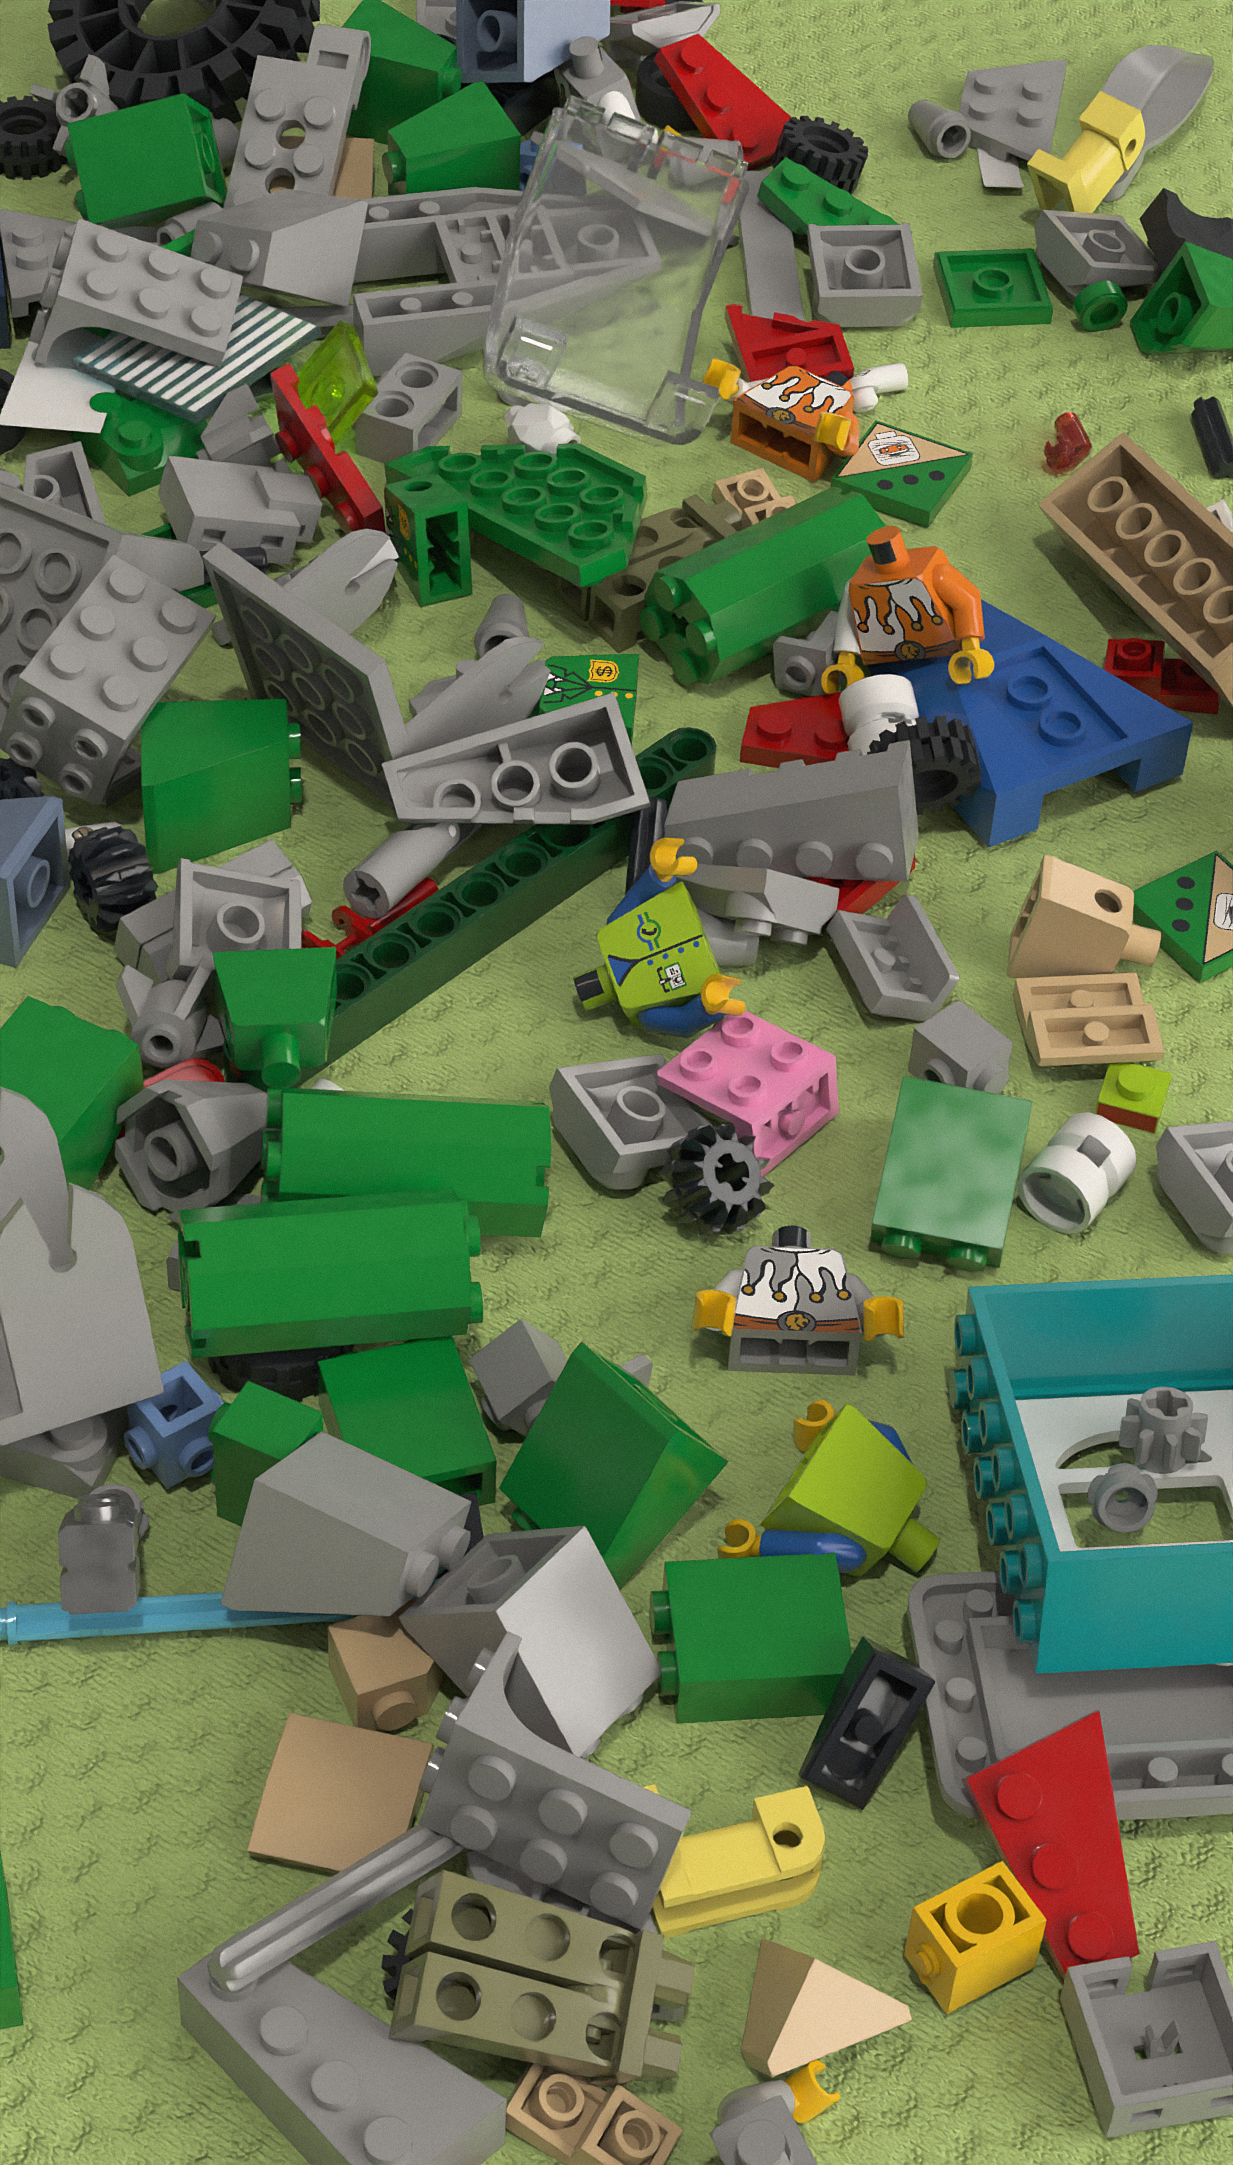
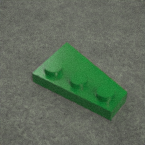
[757,157,912,236]

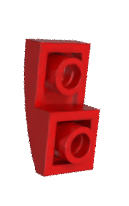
[1104,638,1220,714]

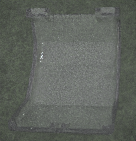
[482,95,749,447]

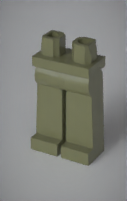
[555,494,742,654]
[388,1870,695,2089]

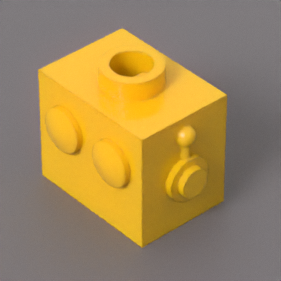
[904,1861,1047,2014]

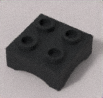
[1139,188,1233,276]

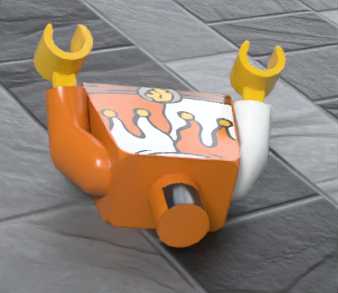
[701,358,859,483]
[821,526,994,694]

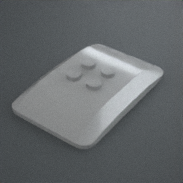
[907,1571,1233,1820]

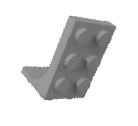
[29,219,244,367]
[0,554,216,805]
[418,1631,692,1930]

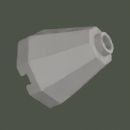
[115,1080,275,1224]

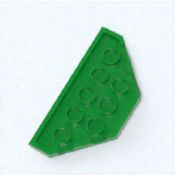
[384,444,648,587]

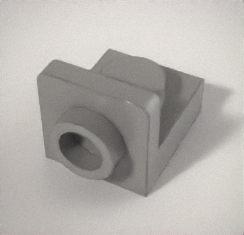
[773,611,845,696]

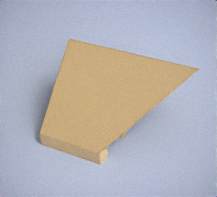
[741,1938,912,2077]

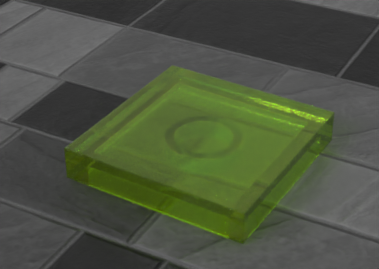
[297,320,378,445]

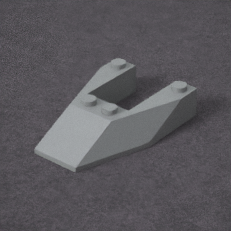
[353,187,661,378]

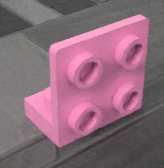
[657,1010,839,1177]

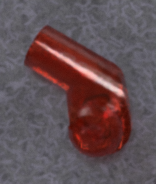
[1044,412,1092,473]

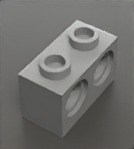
[351,353,463,463]

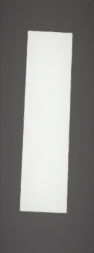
[0,221,159,433]

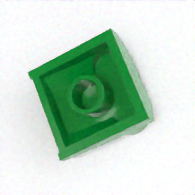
[71,392,208,497]

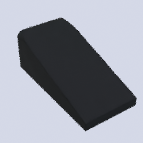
[798,1636,936,1810]

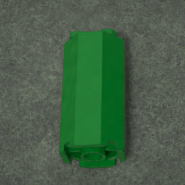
[639,487,886,686]
[260,1087,552,1238]
[177,1188,483,1359]

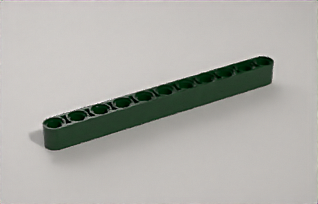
[223,727,717,1093]

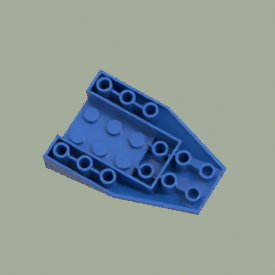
[867,599,1193,848]

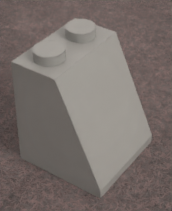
[190,189,368,307]
[220,1431,472,1616]
[399,1526,661,1758]

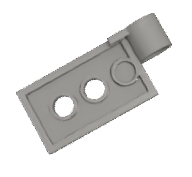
[224,24,371,209]

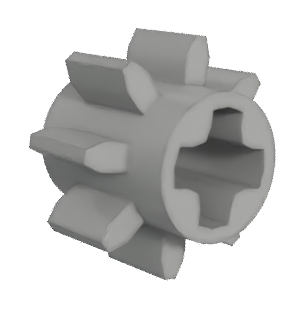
[1119,1387,1208,1474]

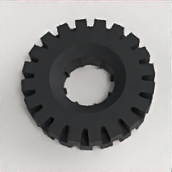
[47,0,320,124]

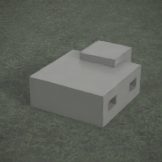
[158,456,323,565]

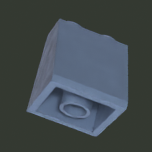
[456,0,610,83]
[0,796,70,968]

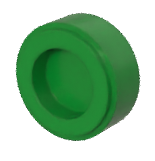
[1073,281,1128,332]

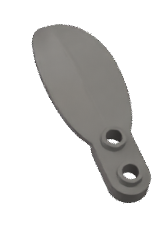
[1101,45,1214,202]

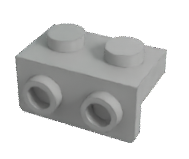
[826,895,959,1022]

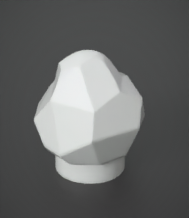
[505,403,581,455]

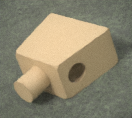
[1007,855,1161,979]

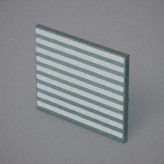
[71,292,321,424]

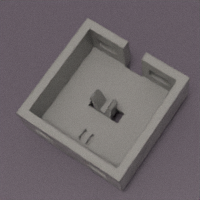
[1060,1941,1233,2138]

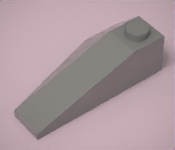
[381,693,650,824]

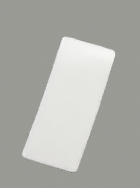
[977,148,1024,188]

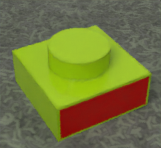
[1095,1062,1173,1134]

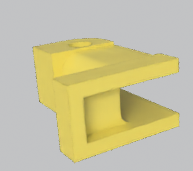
[1027,91,1145,213]
[643,1784,825,1939]

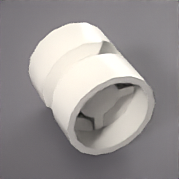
[838,674,919,755]
[1017,1112,1137,1234]

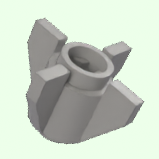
[30,54,119,157]
[196,383,292,474]
[115,954,225,1068]

